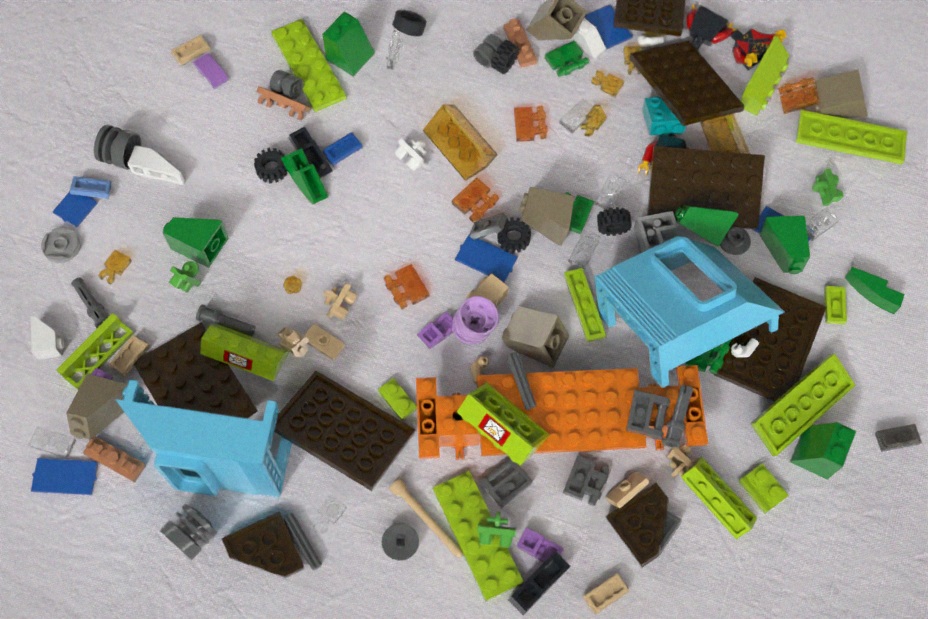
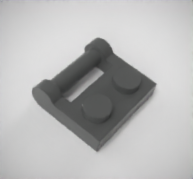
[626,390,670,440]
[478,456,533,509]

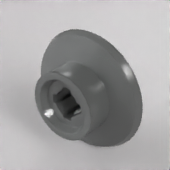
[719,227,751,255]
[381,523,419,561]

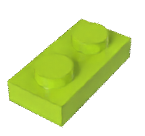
[824,286,847,325]
[378,378,417,421]

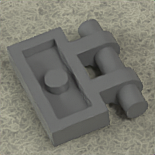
[563,455,609,506]

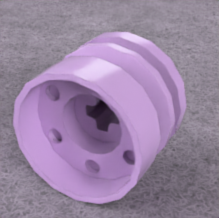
[451,296,499,345]

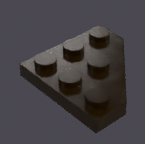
[605,483,669,568]
[221,511,305,578]

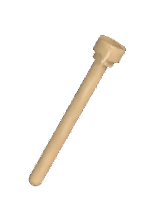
[389,478,463,558]

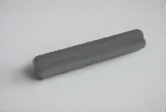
[507,352,536,410]
[284,513,322,570]

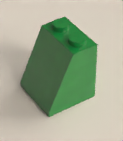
[322,11,375,77]
[674,205,739,247]
[760,215,810,274]
[162,217,229,268]
[790,422,856,480]

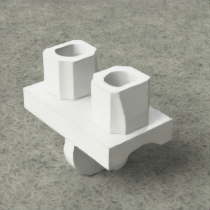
[394,139,427,172]

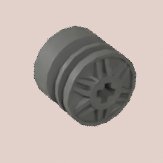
[94,124,141,170]
[159,504,217,560]

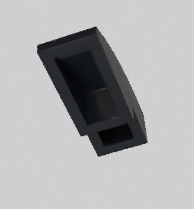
[289,126,333,178]
[509,551,571,616]

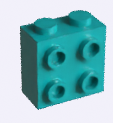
[642,97,686,136]

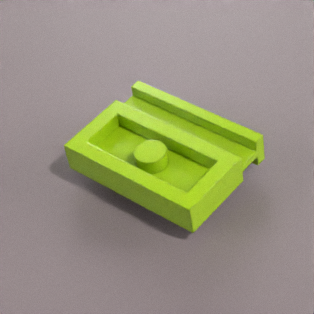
[738,463,789,514]

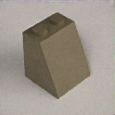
[526,0,587,41]
[813,69,868,118]
[519,187,575,246]
[502,306,569,368]
[66,373,127,440]

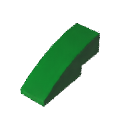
[281,148,328,205]
[845,267,905,314]

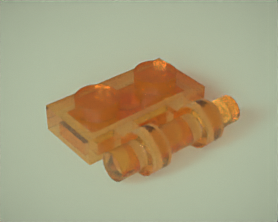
[778,77,820,114]
[513,106,548,142]
[452,177,499,223]
[383,264,430,309]

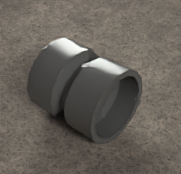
[473,34,503,67]
[270,70,304,100]

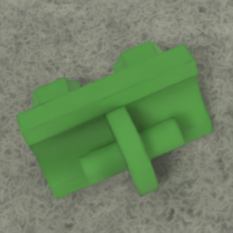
[812,168,844,206]
[169,261,201,293]
[477,511,516,548]

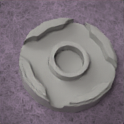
[41,227,81,263]

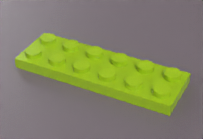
[271,19,346,112]
[795,110,907,165]
[750,353,856,456]
[432,471,524,602]

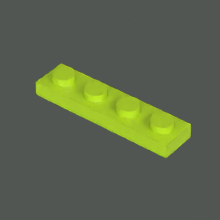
[564,268,606,343]

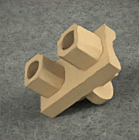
[323,283,357,320]
[277,326,309,357]
[667,444,703,477]

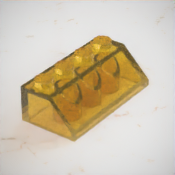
[423,104,498,181]
[700,114,750,154]

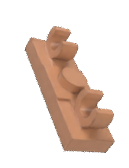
[503,18,537,68]
[256,86,311,120]
[83,436,146,483]

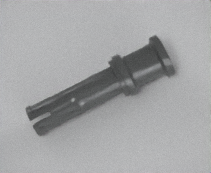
[71,277,109,328]
[196,304,256,337]
[662,385,693,448]

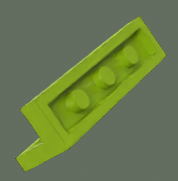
[56,313,134,390]
[681,456,757,540]

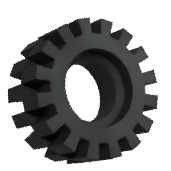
[491,40,520,74]
[254,148,287,183]
[597,207,632,236]
[497,217,531,254]

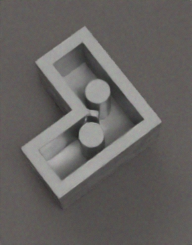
[633,211,678,253]

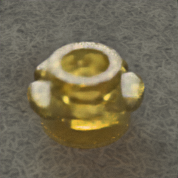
[283,276,302,294]

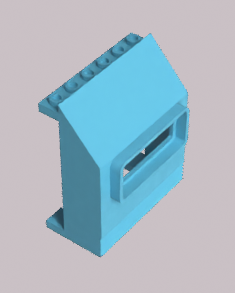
[594,236,784,388]
[115,380,292,498]

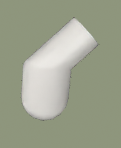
[637,35,664,48]
[731,338,759,357]

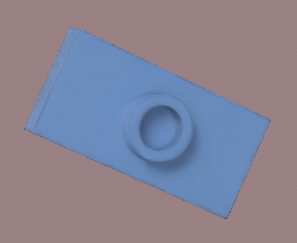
[70,176,112,199]

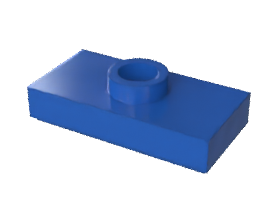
[322,132,363,166]

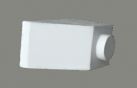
[569,18,606,60]
[30,316,64,360]

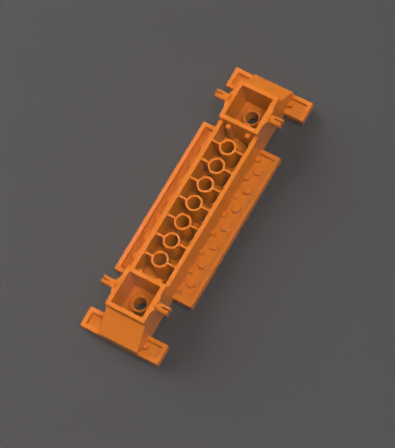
[416,365,708,460]

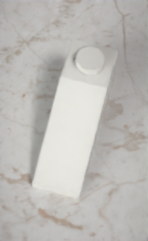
[128,145,185,185]

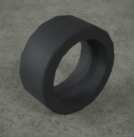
[392,10,427,36]

